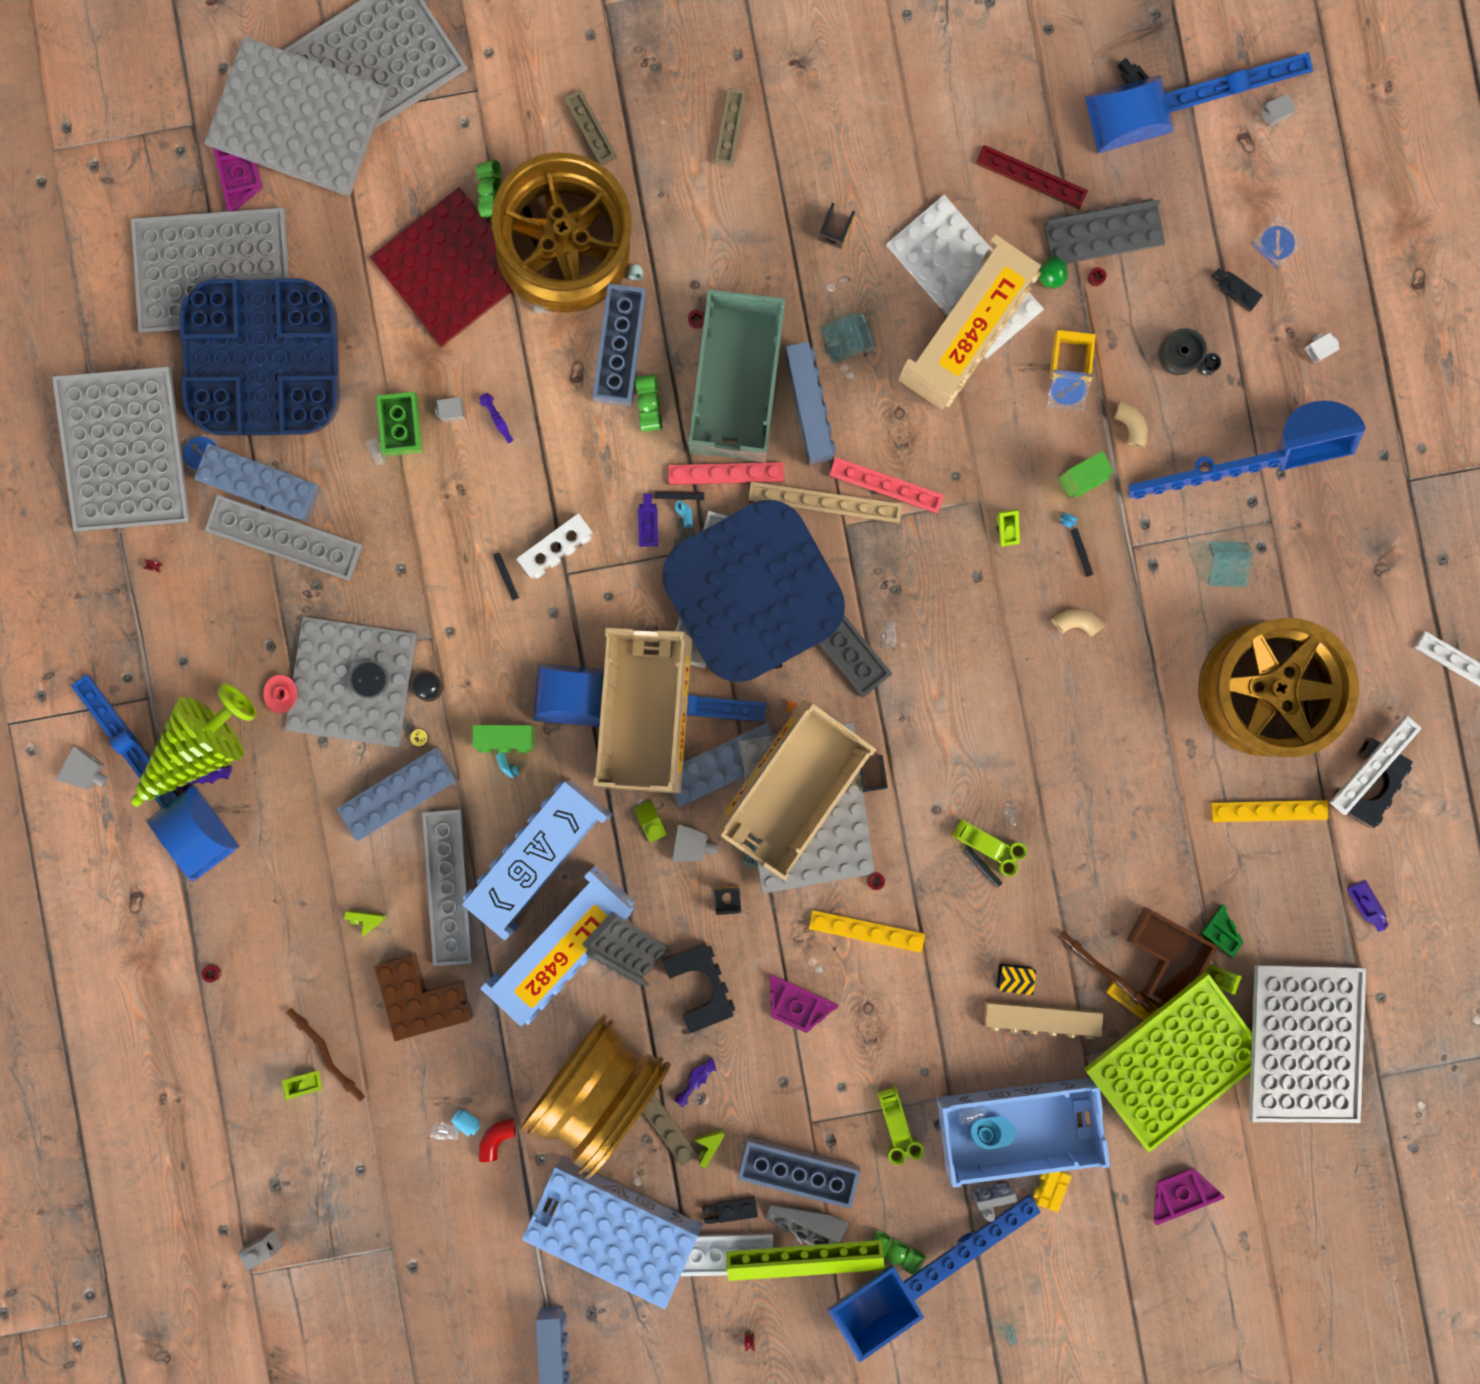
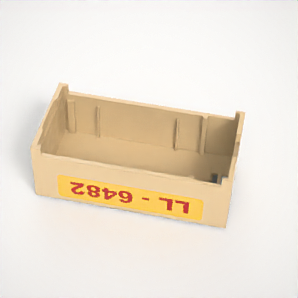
[899,234,1041,410]
[593,628,692,794]
[712,701,877,881]

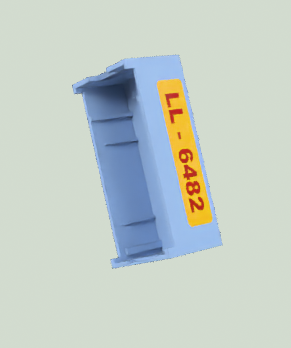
[480,865,635,1027]

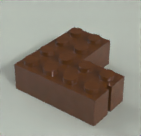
[1126,907,1218,1005]
[374,953,473,1041]

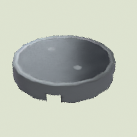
[349,660,389,699]

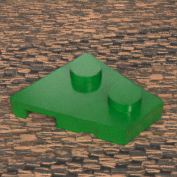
[1200,904,1244,958]

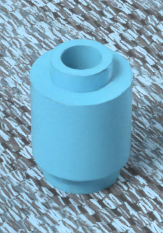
[451,1109,481,1137]

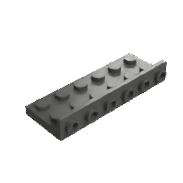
[1044,198,1165,264]
[583,911,669,987]

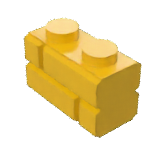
[1032,1171,1072,1212]

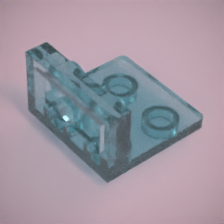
[822,313,875,363]
[1208,542,1253,587]

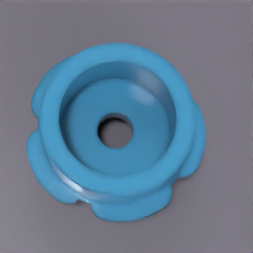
[1060,512,1078,528]

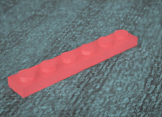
[829,457,944,514]
[669,462,784,485]

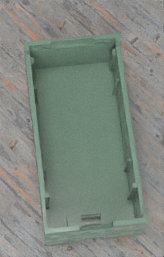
[688,289,786,463]

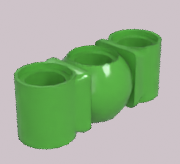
[476,159,502,218]
[635,374,663,432]
[871,1230,927,1275]

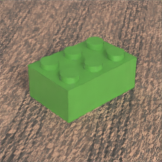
[376,392,424,457]
[1058,451,1114,498]
[473,725,536,753]

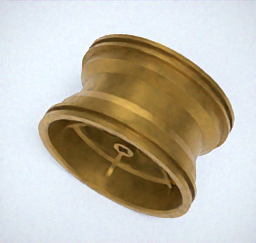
[491,152,632,313]
[1198,618,1359,757]
[520,1014,671,1180]

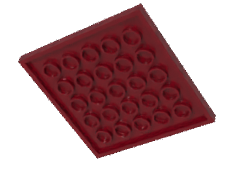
[370,187,513,347]

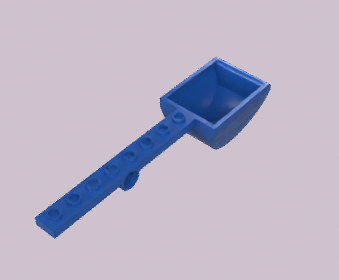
[1085,52,1313,154]
[1128,400,1366,499]
[533,664,766,727]
[71,674,240,882]
[827,1195,1041,1362]

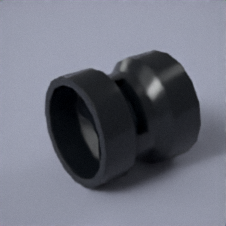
[1197,353,1221,376]

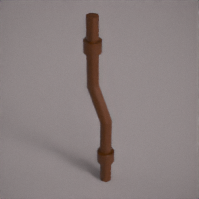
[1059,931,1154,1013]
[286,1008,366,1102]

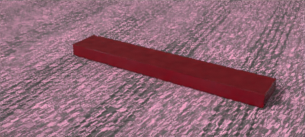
[975,145,1088,209]

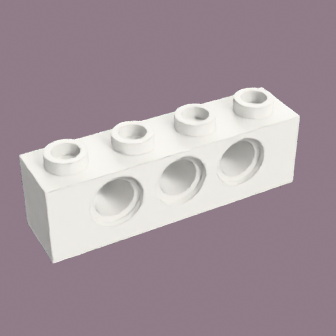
[517,513,593,579]

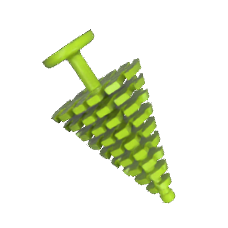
[130,683,257,807]

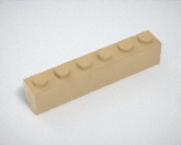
[983,1001,1103,1040]

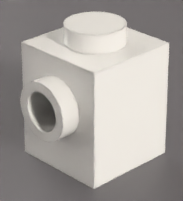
[1305,332,1340,364]

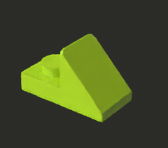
[996,509,1020,547]
[634,800,667,843]
[344,910,387,937]
[1205,964,1242,995]
[281,1070,322,1100]
[695,1129,725,1169]

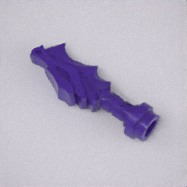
[479,393,514,443]
[177,766,232,790]
[674,1057,717,1107]

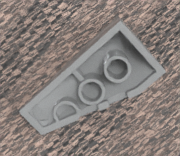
[767,1206,848,1245]

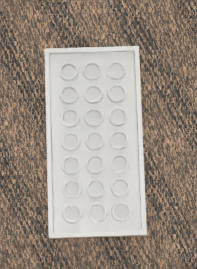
[886,194,1044,360]

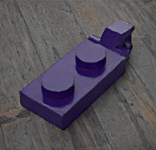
[638,494,658,547]
[1347,879,1389,932]

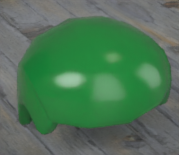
[1039,257,1068,289]

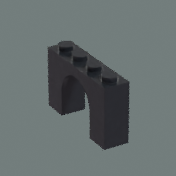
[1329,738,1413,828]
[663,942,736,1033]

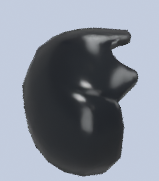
[412,671,443,702]

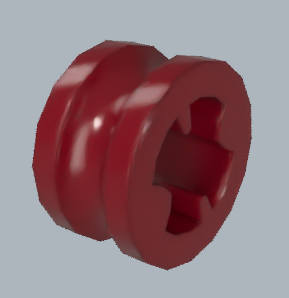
[1088,267,1107,287]
[688,310,705,329]
[143,559,163,573]
[867,872,885,890]
[201,964,221,983]
[744,1333,755,1351]

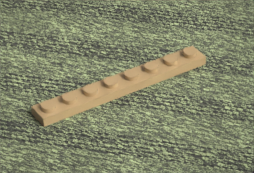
[748,482,902,524]

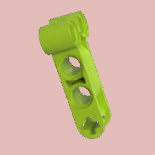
[950,818,1027,877]
[877,1085,924,1165]

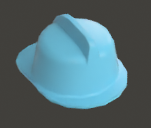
[971,1116,1016,1149]

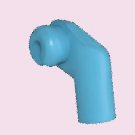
[675,501,693,528]
[496,753,520,778]

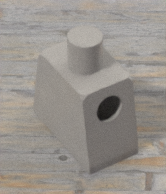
[56,747,109,789]
[672,824,718,861]
[238,1230,283,1271]

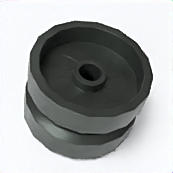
[1158,328,1207,376]

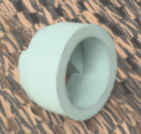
[628,264,643,280]

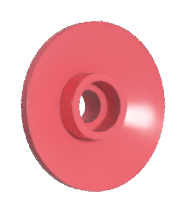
[263,675,297,713]

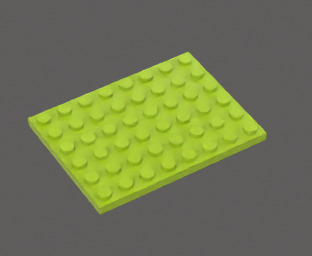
[1084,971,1252,1153]

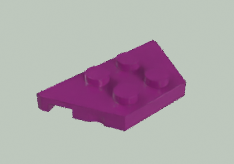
[213,148,263,212]
[770,974,839,1033]
[1153,1167,1225,1226]

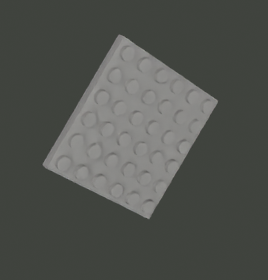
[285,617,417,747]

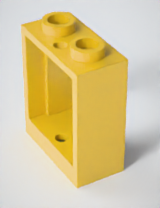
[1049,330,1096,386]

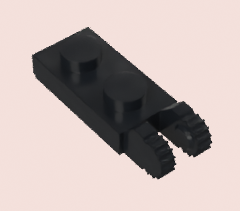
[702,1196,758,1224]

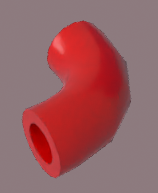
[478,1118,516,1163]

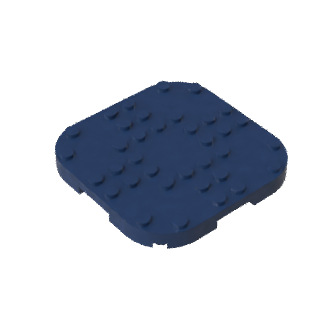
[179,278,340,436]
[663,500,845,682]

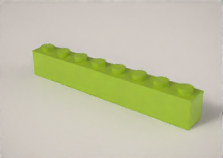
[726,1240,885,1281]

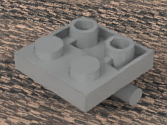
[972,1183,1017,1222]

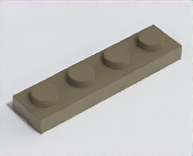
[714,87,747,167]
[564,89,617,166]
[643,1094,698,1166]

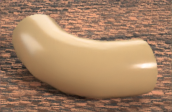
[1114,401,1148,448]
[1051,609,1106,637]

